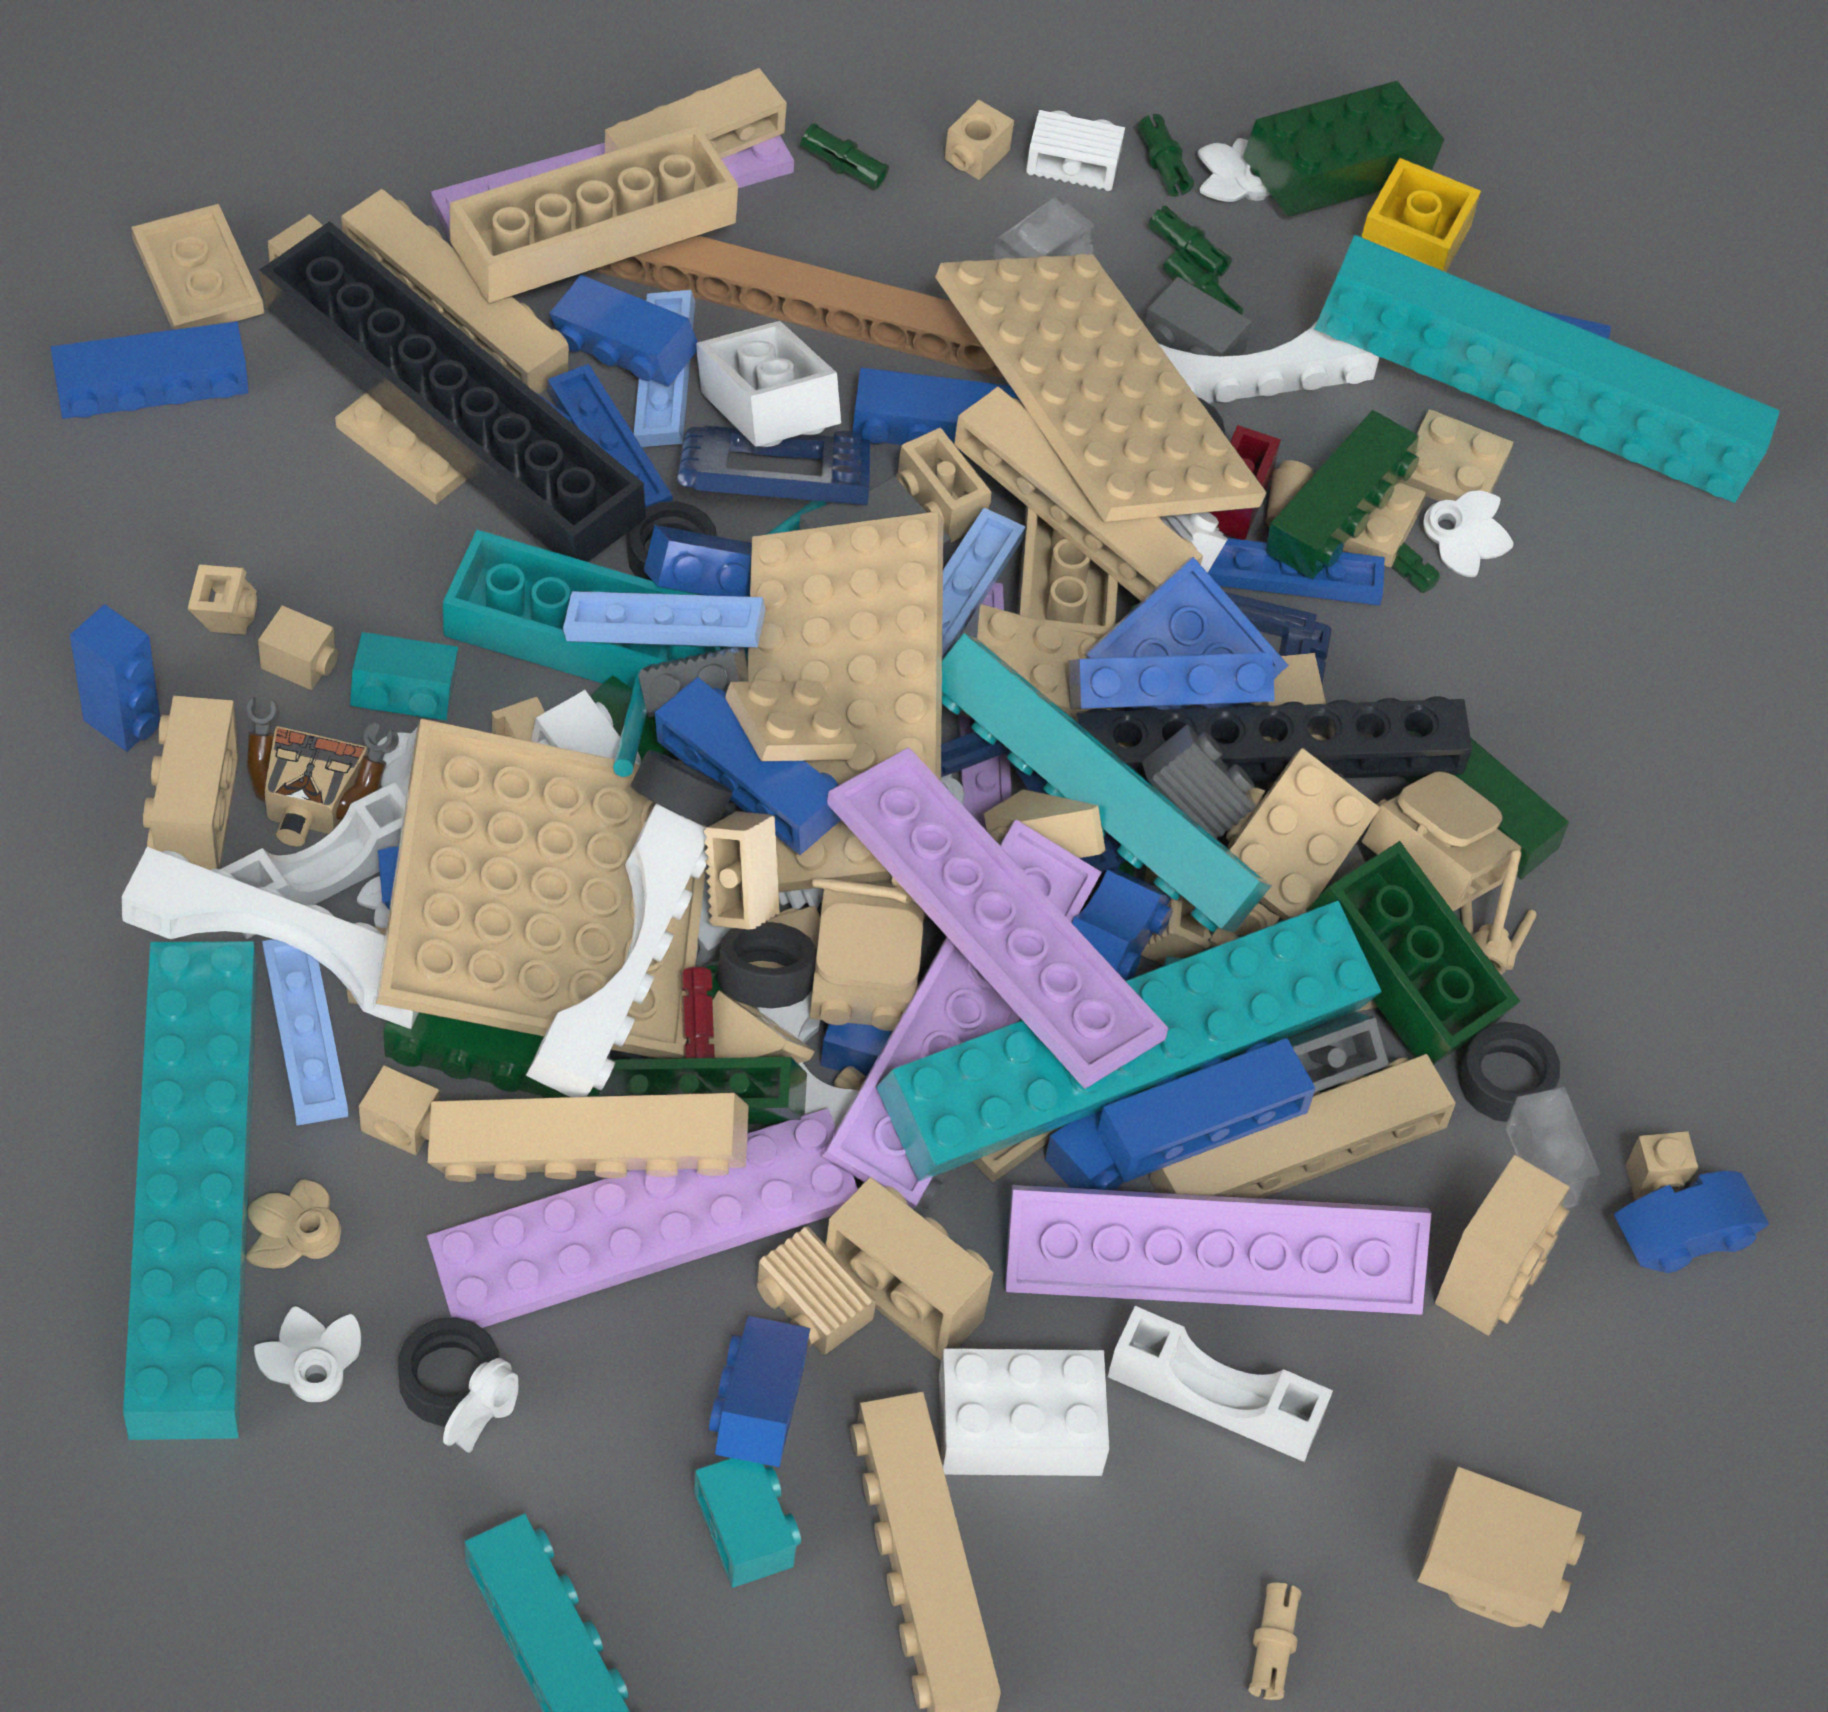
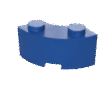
[1072,870,1173,981]
[1614,1171,1770,1273]

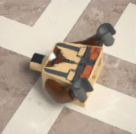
[246,697,399,847]

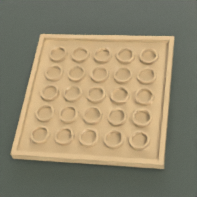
[375,719,708,1059]

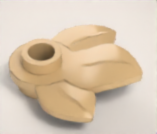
[245,1179,341,1269]

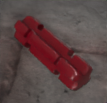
[681,966,715,1058]

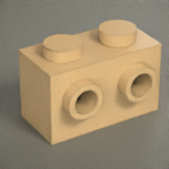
[896,427,991,543]

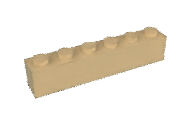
[341,189,569,394]
[954,387,1203,601]
[1149,1054,1456,1199]
[427,1093,749,1182]
[850,1392,1001,1712]

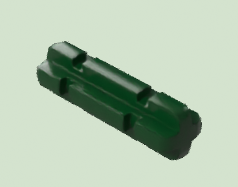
[1391,542,1440,593]

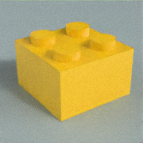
[1362,158,1481,272]

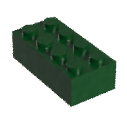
[1243,80,1444,217]
[1306,841,1521,1065]

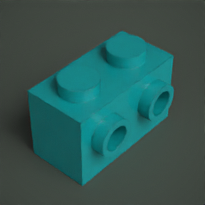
[350,632,458,721]
[694,1458,801,1588]

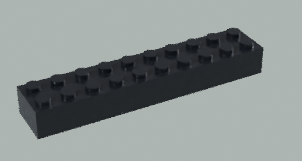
[259,221,646,562]

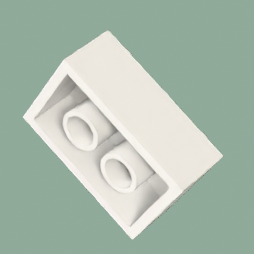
[696,321,841,447]
[938,1349,1109,1476]

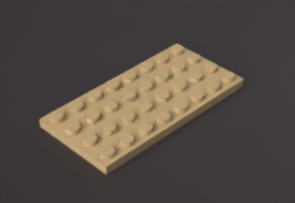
[935,254,1266,522]
[743,511,943,892]

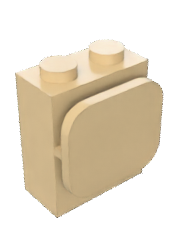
[1362,772,1522,911]
[809,889,924,1031]
[1418,1467,1585,1628]

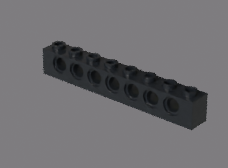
[1075,696,1473,785]

